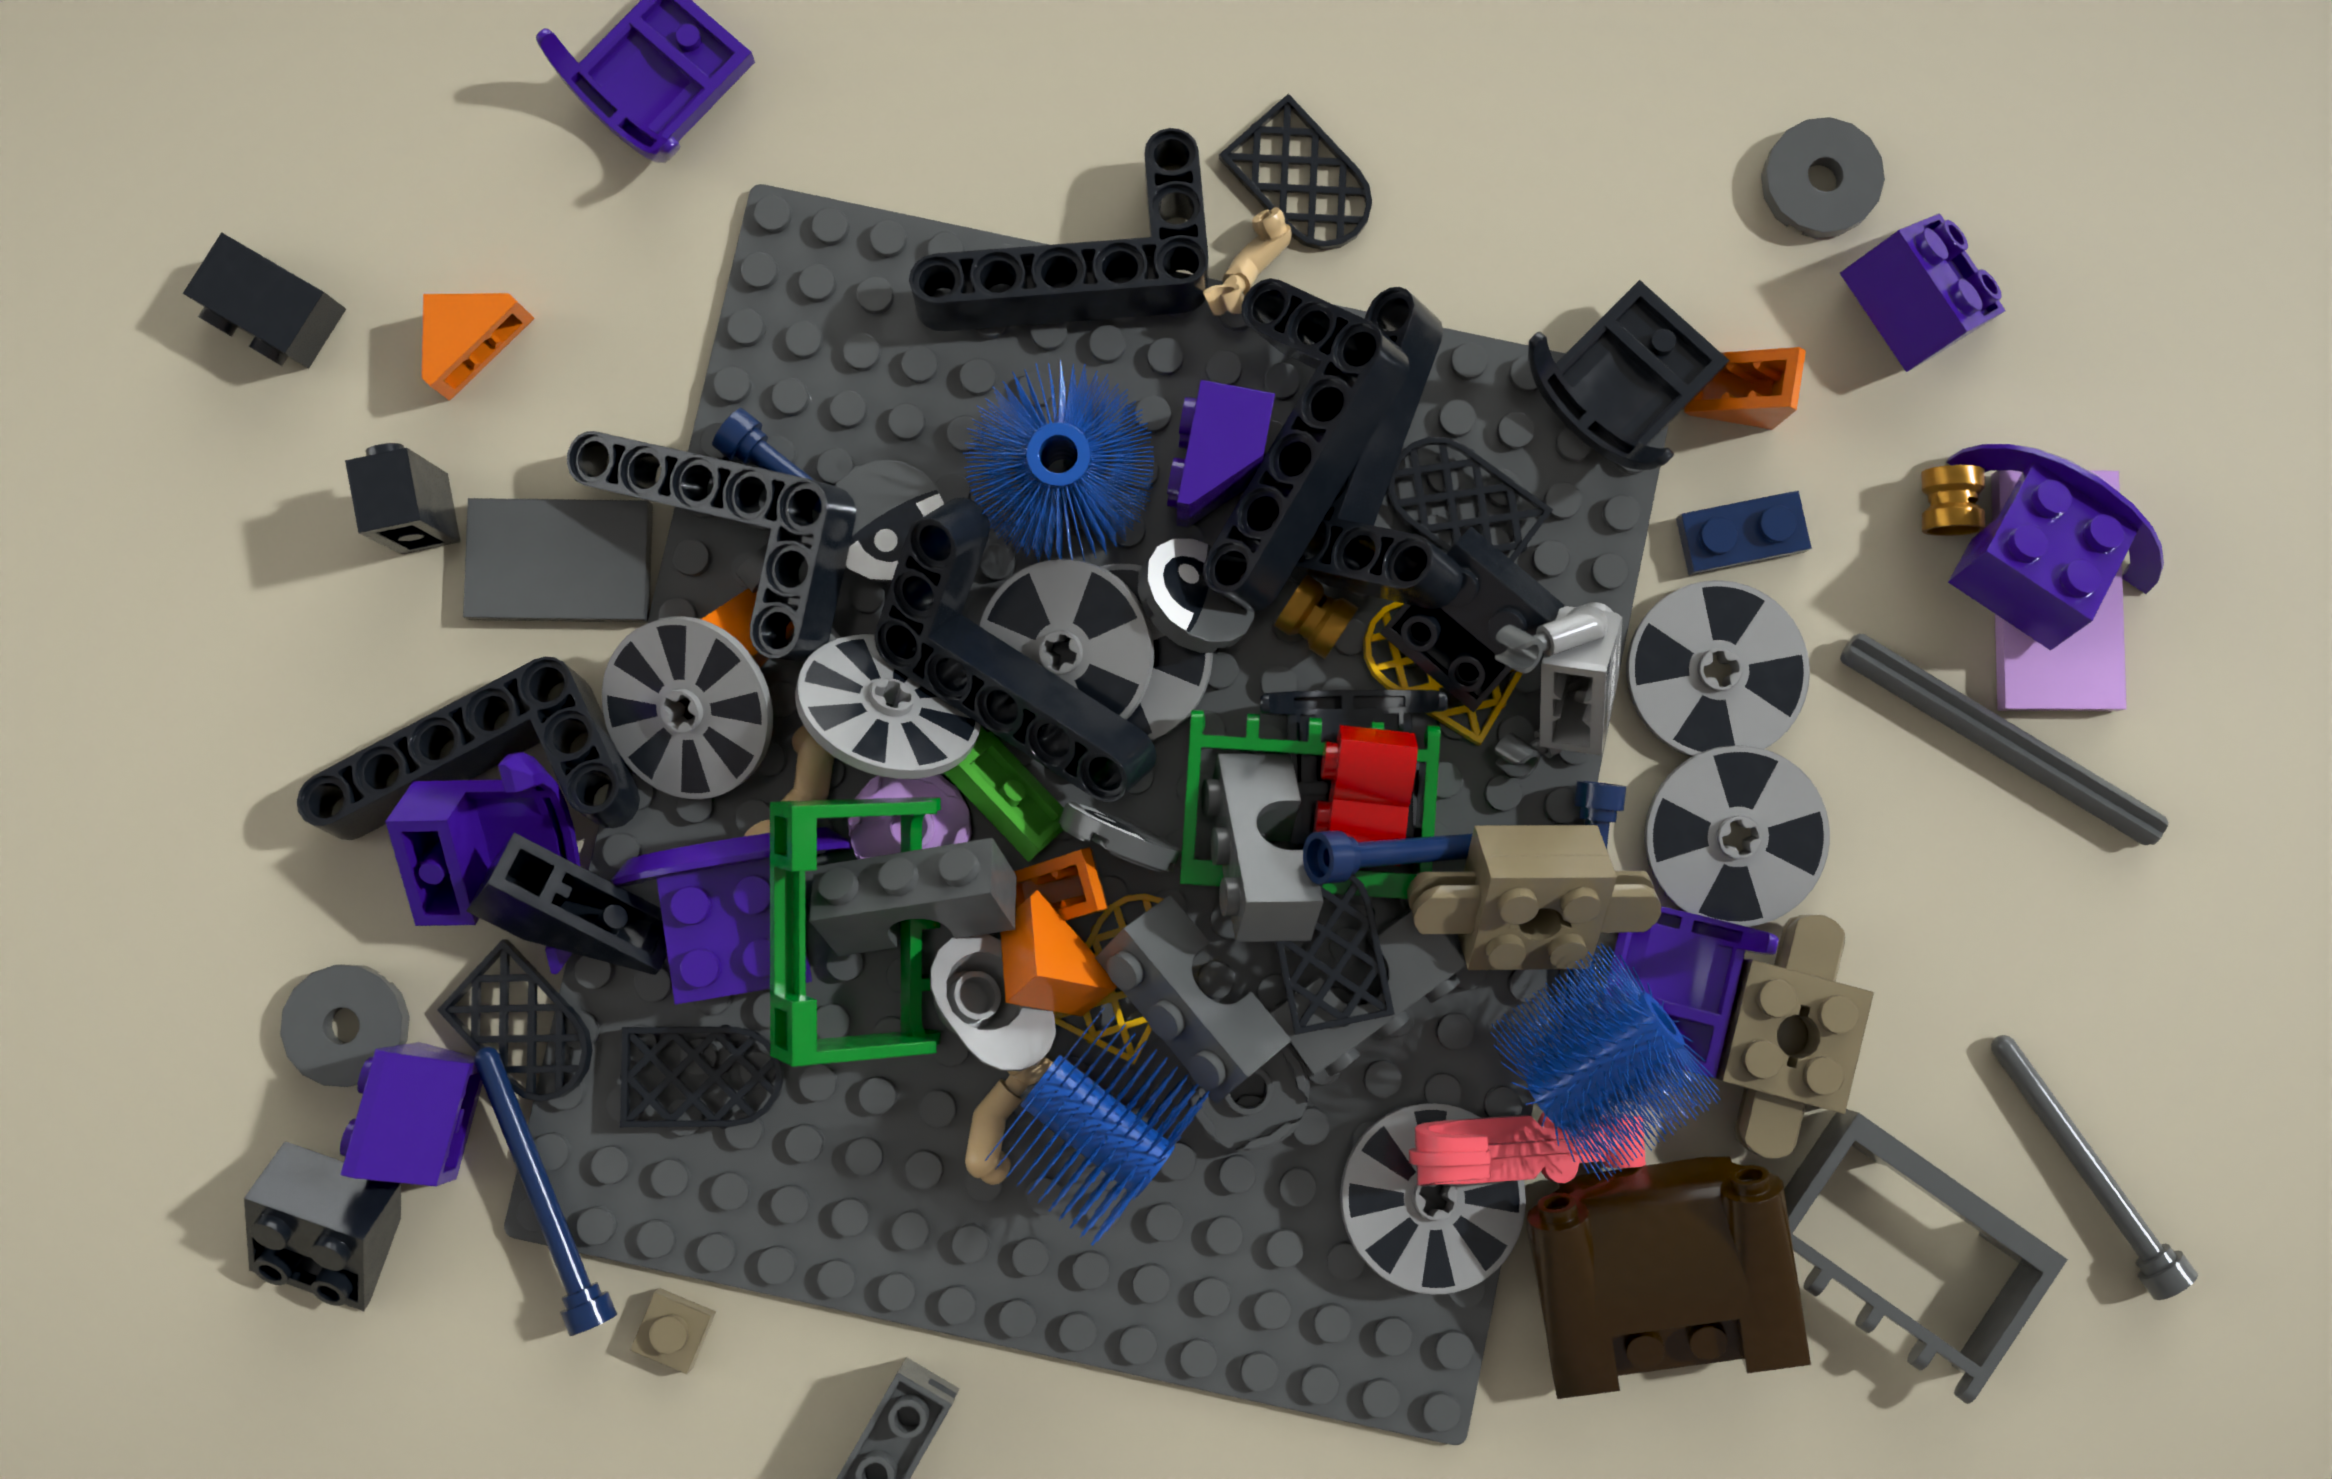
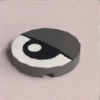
[835,460,944,583]
[1138,539,1254,653]
[1058,801,1182,872]

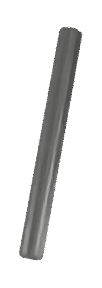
[1840,634,2169,845]

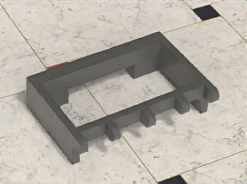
[1784,1109,2068,1404]

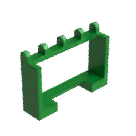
[1180,710,1441,899]
[770,797,941,1067]

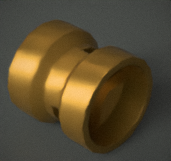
[1921,465,1985,536]
[1274,574,1358,659]

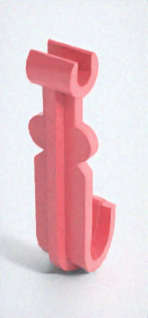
[1409,1112,1646,1186]

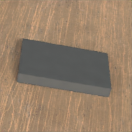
[463,498,653,622]

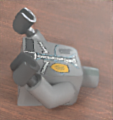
[1495,602,1623,779]

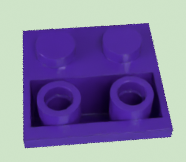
[1840,213,2006,372]
[1167,380,1275,528]
[340,1042,483,1186]

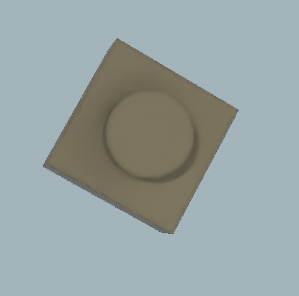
[630,1288,716,1374]

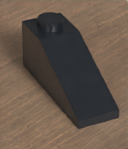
[466,832,667,975]

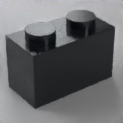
[183,232,346,369]
[345,443,461,554]

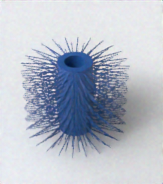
[963,360,1154,563]
[1490,943,1721,1181]
[985,1008,1210,1246]

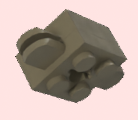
[1407,825,1661,970]
[1707,915,1874,1159]

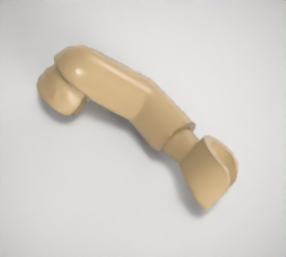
[1203,207,1292,316]
[745,725,834,836]
[965,1057,1053,1185]

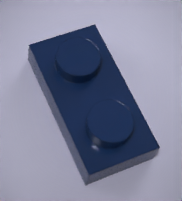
[1676,490,1812,576]

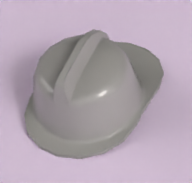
[930,934,1056,1071]

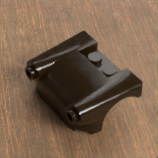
[1527,1156,1811,1399]

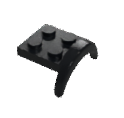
[1528,280,1729,470]
[1260,690,1448,845]

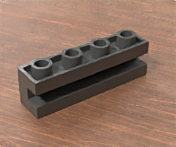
[837,1357,960,1479]

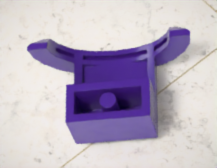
[1946,444,2164,651]
[385,752,580,974]
[610,827,853,1005]

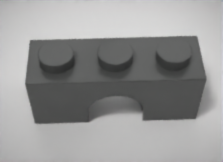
[1202,753,1323,942]
[809,838,1017,956]
[1095,895,1292,1105]
[1268,908,1466,1077]

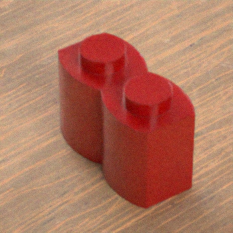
[1313,725,1418,866]

